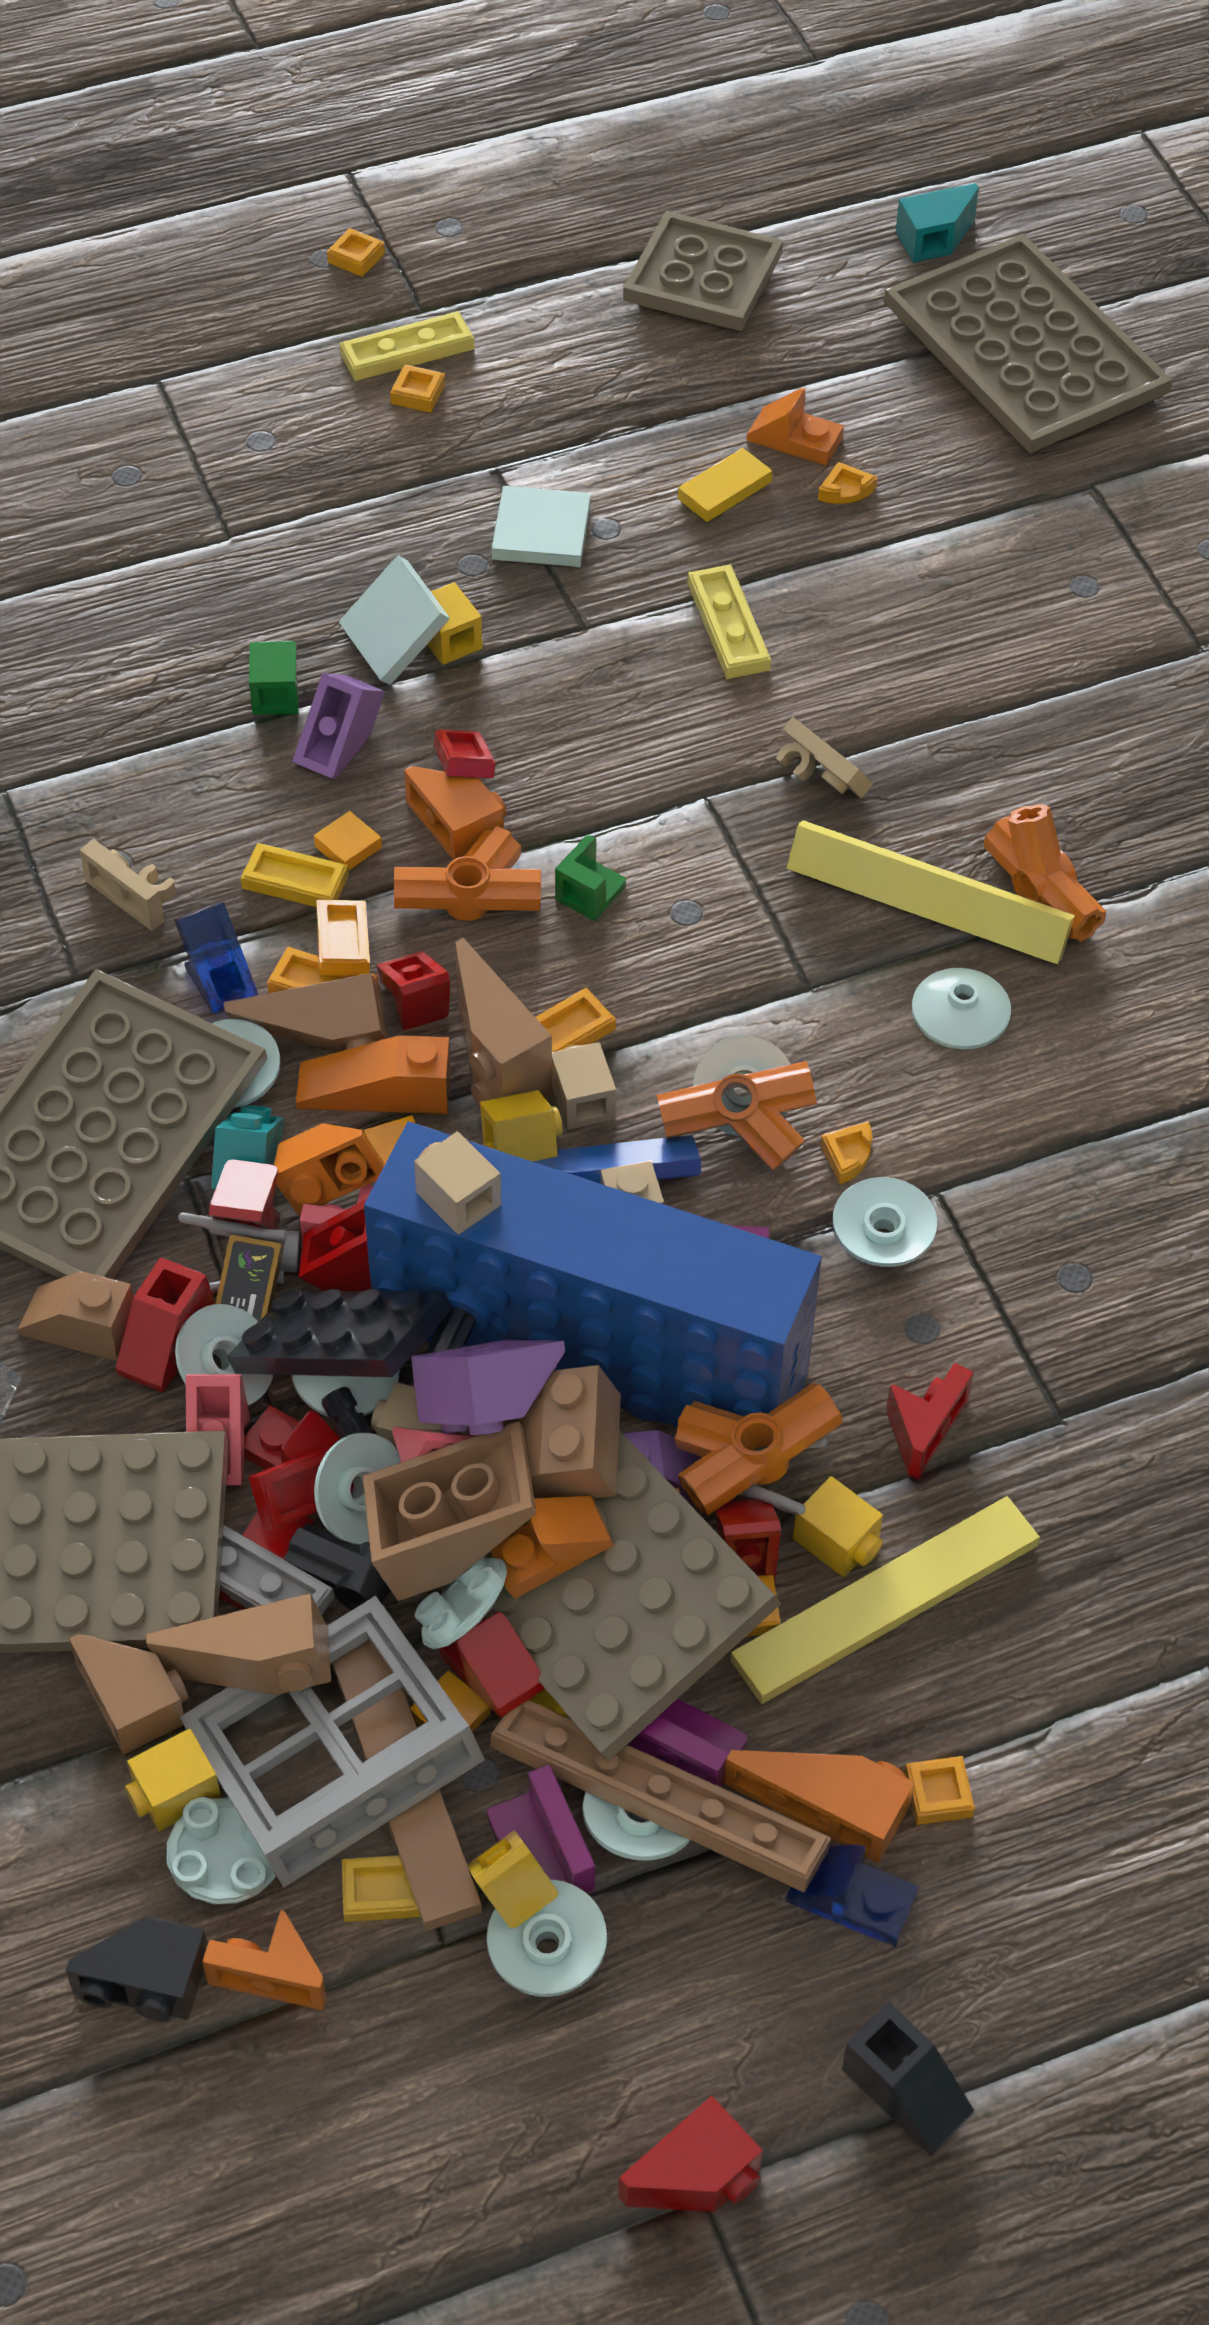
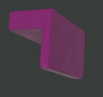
[627,1699,747,1787]
[487,1764,595,1893]

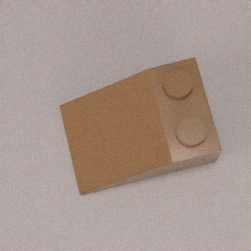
[455,938,552,1107]
[460,1365,621,1499]
[363,1421,536,1601]

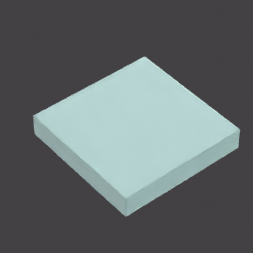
[492,486,591,567]
[339,555,450,685]

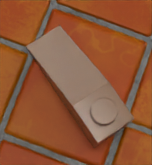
[224,973,388,1052]
[146,1593,331,1695]

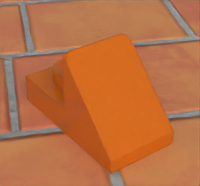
[746,388,844,466]
[490,1495,614,1599]
[203,1910,327,2011]

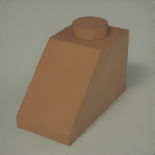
[18,1271,133,1361]
[69,1633,189,1755]

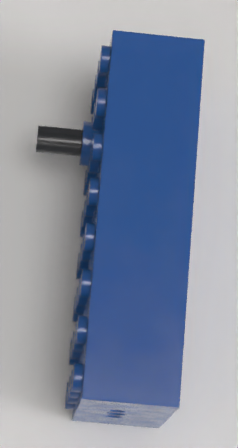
[364,1121,822,1427]

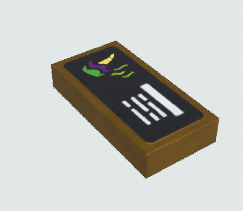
[215,1235,284,1324]

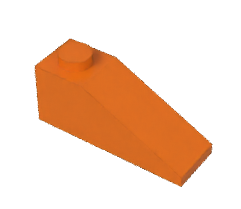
[296,1035,451,1114]
[724,1750,915,1864]

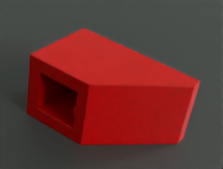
[115,1257,215,1393]

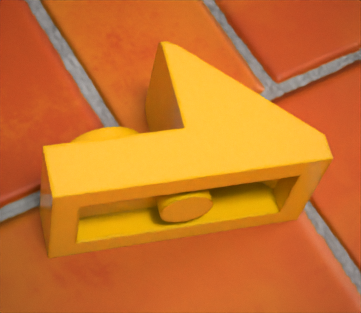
[467,1830,558,1929]

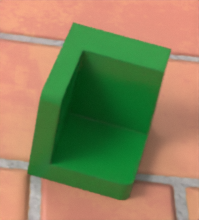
[249,641,299,715]
[555,834,626,922]

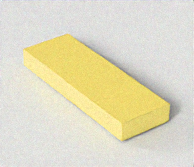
[339,311,474,381]
[688,564,771,679]

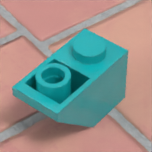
[895,183,979,263]
[211,1105,285,1189]

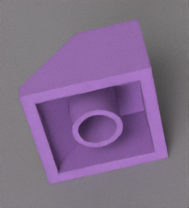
[411,1339,565,1435]

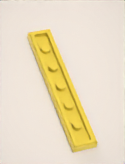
[786,820,1075,964]
[730,1496,1040,1705]

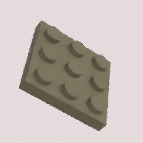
[623,211,783,331]

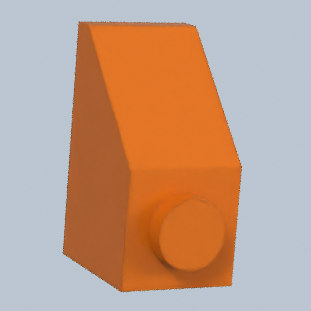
[404,766,507,860]

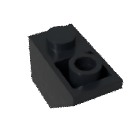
[66,1917,208,2022]
[842,2002,974,2156]

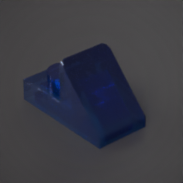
[174,901,259,1013]
[785,1844,919,1947]

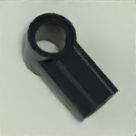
[284,1523,391,1611]

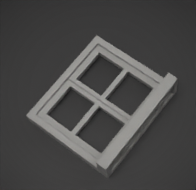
[179,1596,485,1888]

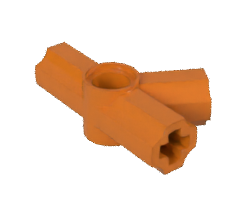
[983,804,1107,942]
[394,826,541,921]
[657,1061,817,1171]
[674,1383,843,1516]

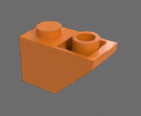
[274,1123,385,1216]

